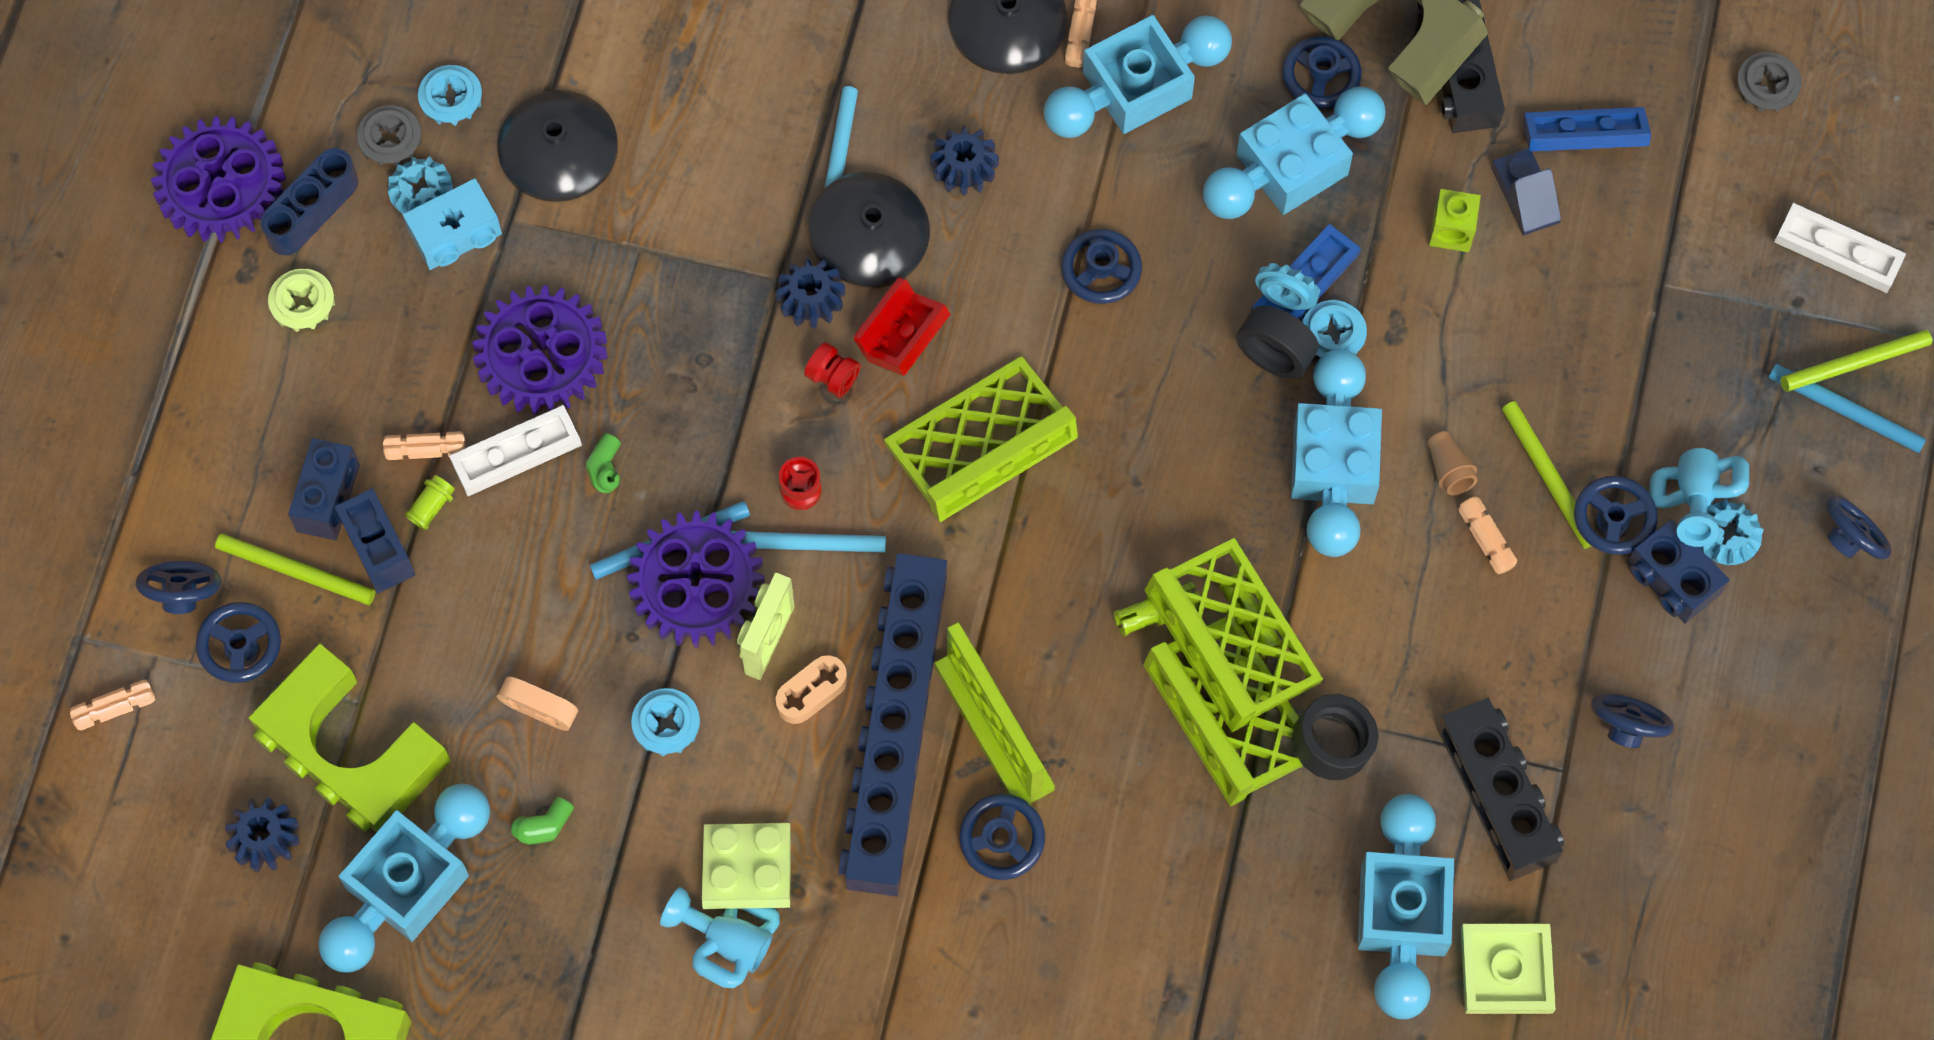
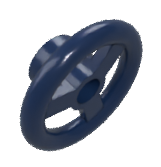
[1282,36,1362,108]
[1061,229,1142,304]
[1574,476,1658,555]
[1826,495,1892,560]
[135,561,222,614]
[196,602,281,683]
[1591,694,1674,748]
[959,794,1045,880]

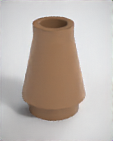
[1427,432,1478,495]

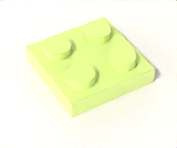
[737,572,795,681]
[702,823,791,909]
[1461,924,1556,1014]

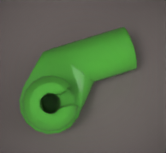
[585,433,621,493]
[511,797,574,845]

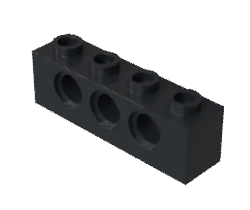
[1417,0,1505,133]
[1437,697,1564,881]

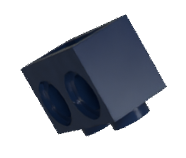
[288,438,360,541]
[334,488,415,594]
[1628,519,1730,624]

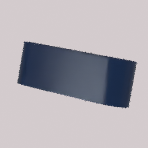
[261,148,359,255]

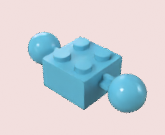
[1043,15,1232,138]
[1203,86,1386,219]
[1291,349,1382,557]
[318,784,490,973]
[1358,794,1454,1019]

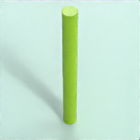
[1780,330,1932,392]
[1502,401,1591,549]
[215,533,376,605]

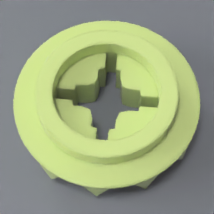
[268,269,335,332]

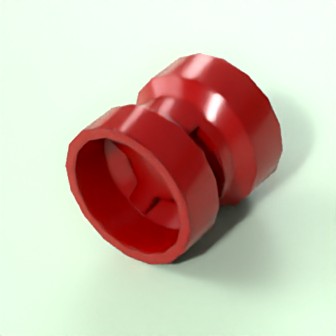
[804,342,861,398]
[779,457,822,510]

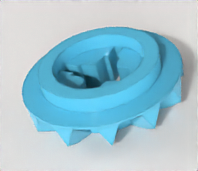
[418,65,483,126]
[388,156,453,214]
[1255,263,1320,310]
[1302,300,1367,358]
[1699,499,1764,565]
[631,688,700,757]

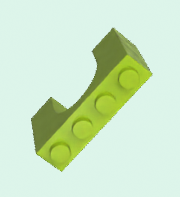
[249,643,451,833]
[211,962,412,1040]

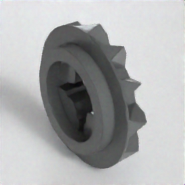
[1737,52,1802,113]
[357,105,422,166]

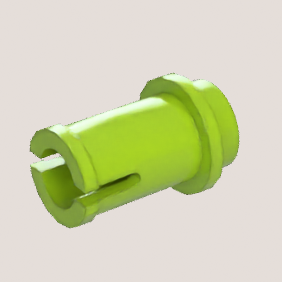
[404,475,455,531]

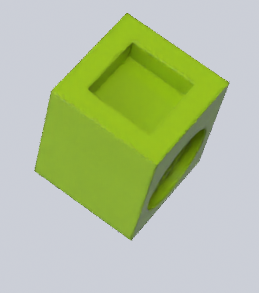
[1429,189,1481,252]

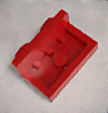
[854,277,951,376]

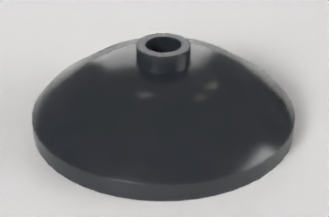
[949,0,1067,74]
[497,90,618,202]
[808,172,930,287]

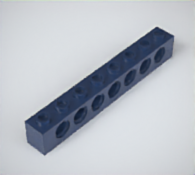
[839,553,947,897]

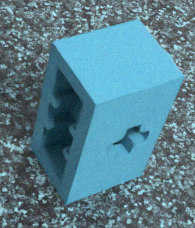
[402,178,502,270]

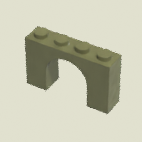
[1300,0,1488,106]

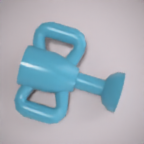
[1649,448,1749,547]
[660,887,780,988]

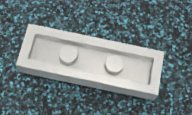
[1774,203,1906,293]
[449,405,582,496]

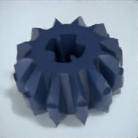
[930,125,999,196]
[775,257,845,329]
[225,797,300,872]

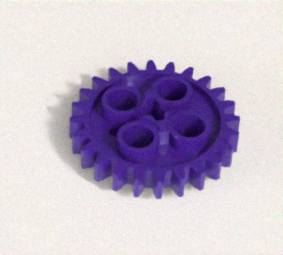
[151,116,286,242]
[473,285,608,415]
[627,511,765,648]

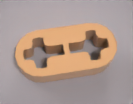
[776,655,847,724]
[497,676,579,731]

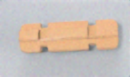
[1065,0,1097,68]
[383,431,466,460]
[1459,496,1517,574]
[70,679,155,730]

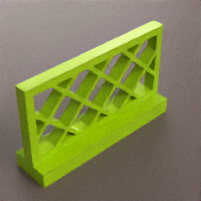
[884,356,1078,522]
[1144,538,1323,732]
[1143,616,1303,807]
[934,622,1055,803]

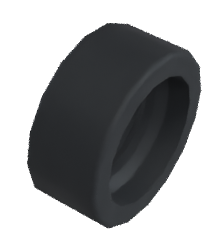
[1236,305,1319,379]
[1292,694,1379,780]

